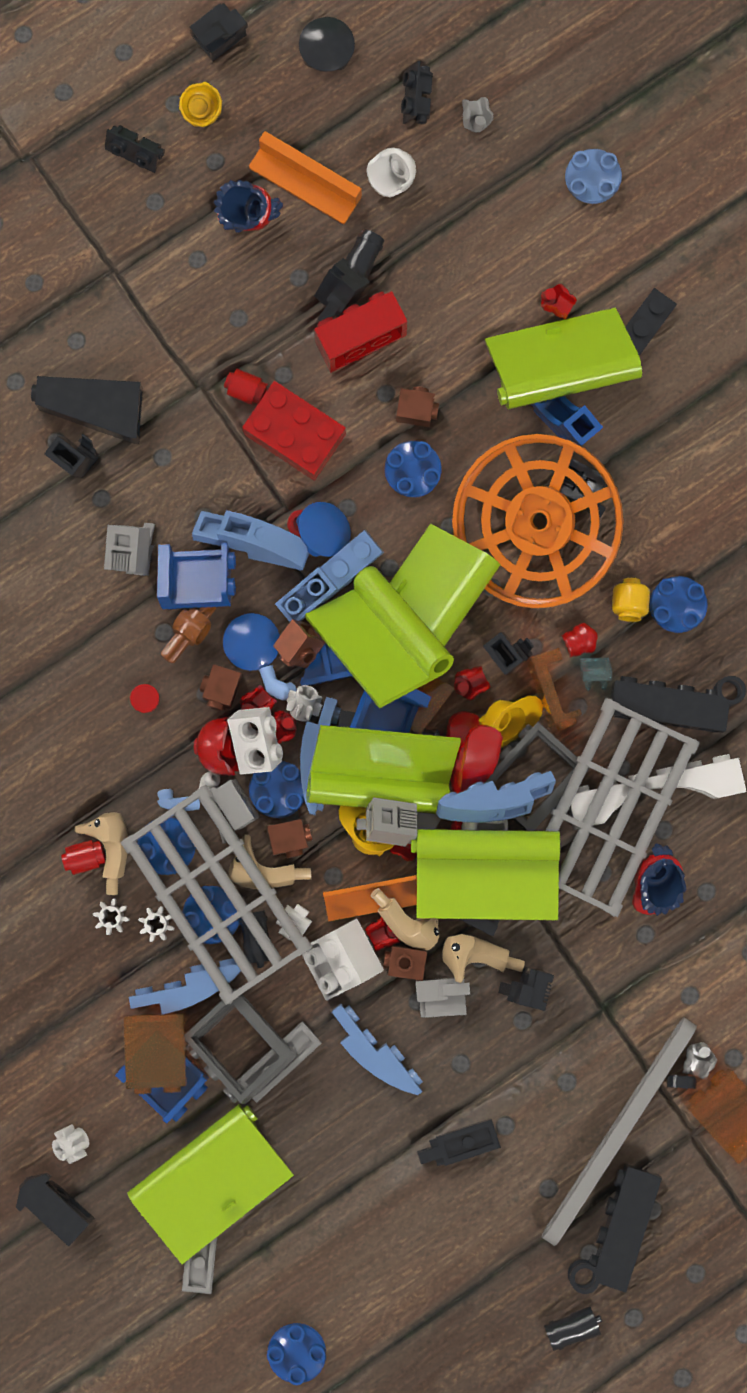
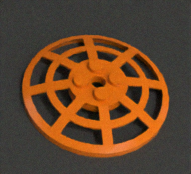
[452,434,624,608]

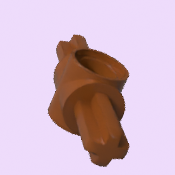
[161,607,217,663]

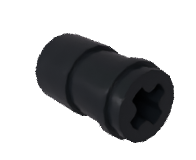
[345,229,384,279]
[239,911,271,968]
[544,1306,602,1351]

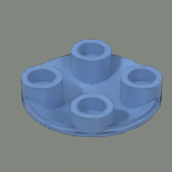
[565,149,622,204]

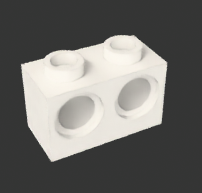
[227,707,283,774]

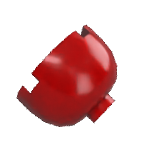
[194,717,239,775]

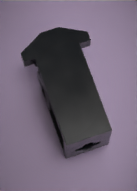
[16,1173,95,1247]

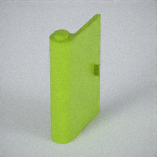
[485,307,642,410]
[390,524,500,647]
[305,566,454,708]
[306,725,461,814]
[411,829,560,920]
[127,1104,294,1264]

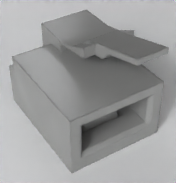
[104,523,155,576]
[210,779,260,844]
[357,797,417,846]
[416,978,470,1017]

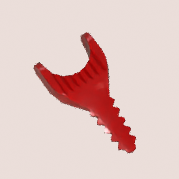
[446,711,503,830]

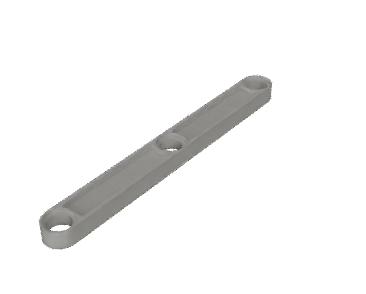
[542,1017,697,1246]

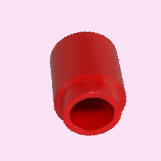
[224,368,268,405]
[61,840,106,875]

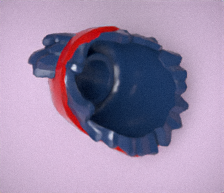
[214,180,283,233]
[632,843,686,916]

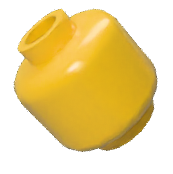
[612,578,650,622]

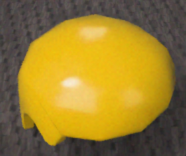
[179,82,222,127]

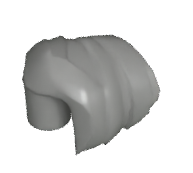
[462,97,493,132]
[682,1042,717,1080]

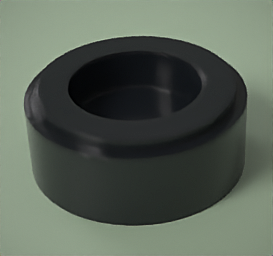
[667,1075,697,1089]

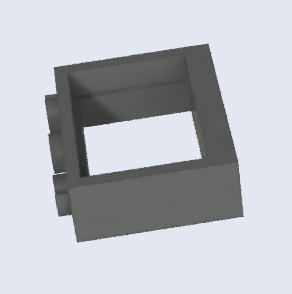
[484,722,590,831]
[183,989,297,1104]

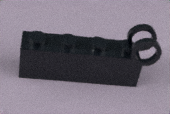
[610,676,746,734]
[568,1163,662,1294]

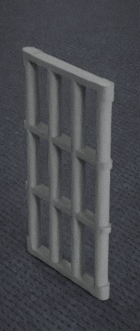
[546,698,700,917]
[121,785,312,1005]

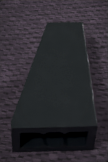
[31,376,143,444]

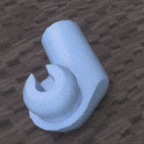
[259,665,297,701]
[157,789,200,811]

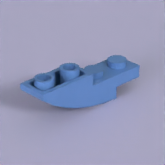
[192,510,309,570]
[275,530,384,622]
[300,697,341,816]
[436,771,556,823]
[129,958,241,1015]
[332,1004,423,1095]

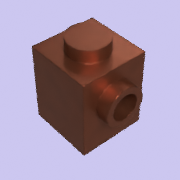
[396,387,439,427]
[273,619,326,669]
[200,664,242,711]
[267,819,313,858]
[383,946,427,981]

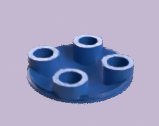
[385,441,442,497]
[296,502,351,557]
[650,576,707,633]
[223,613,280,671]
[249,761,305,818]
[138,817,196,875]
[182,886,240,944]
[267,1323,326,1385]

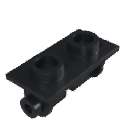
[401,61,433,125]
[105,125,165,173]

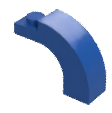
[531,396,603,446]

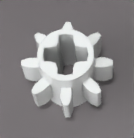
[286,685,322,721]
[93,899,130,935]
[276,904,312,940]
[138,906,175,942]
[52,1124,89,1164]

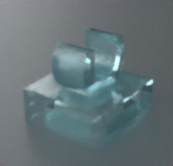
[580,658,612,691]

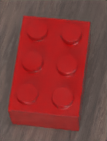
[314,291,408,373]
[242,381,346,481]

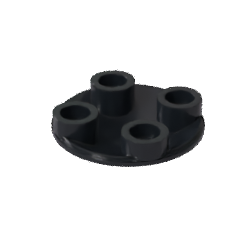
[299,17,355,72]

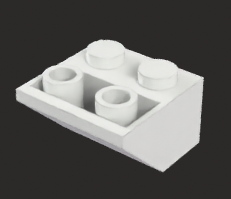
[302,919,384,1001]

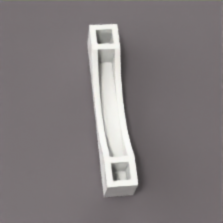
[569,754,747,830]

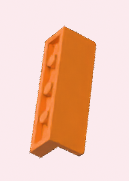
[249,131,362,224]
[323,875,417,921]

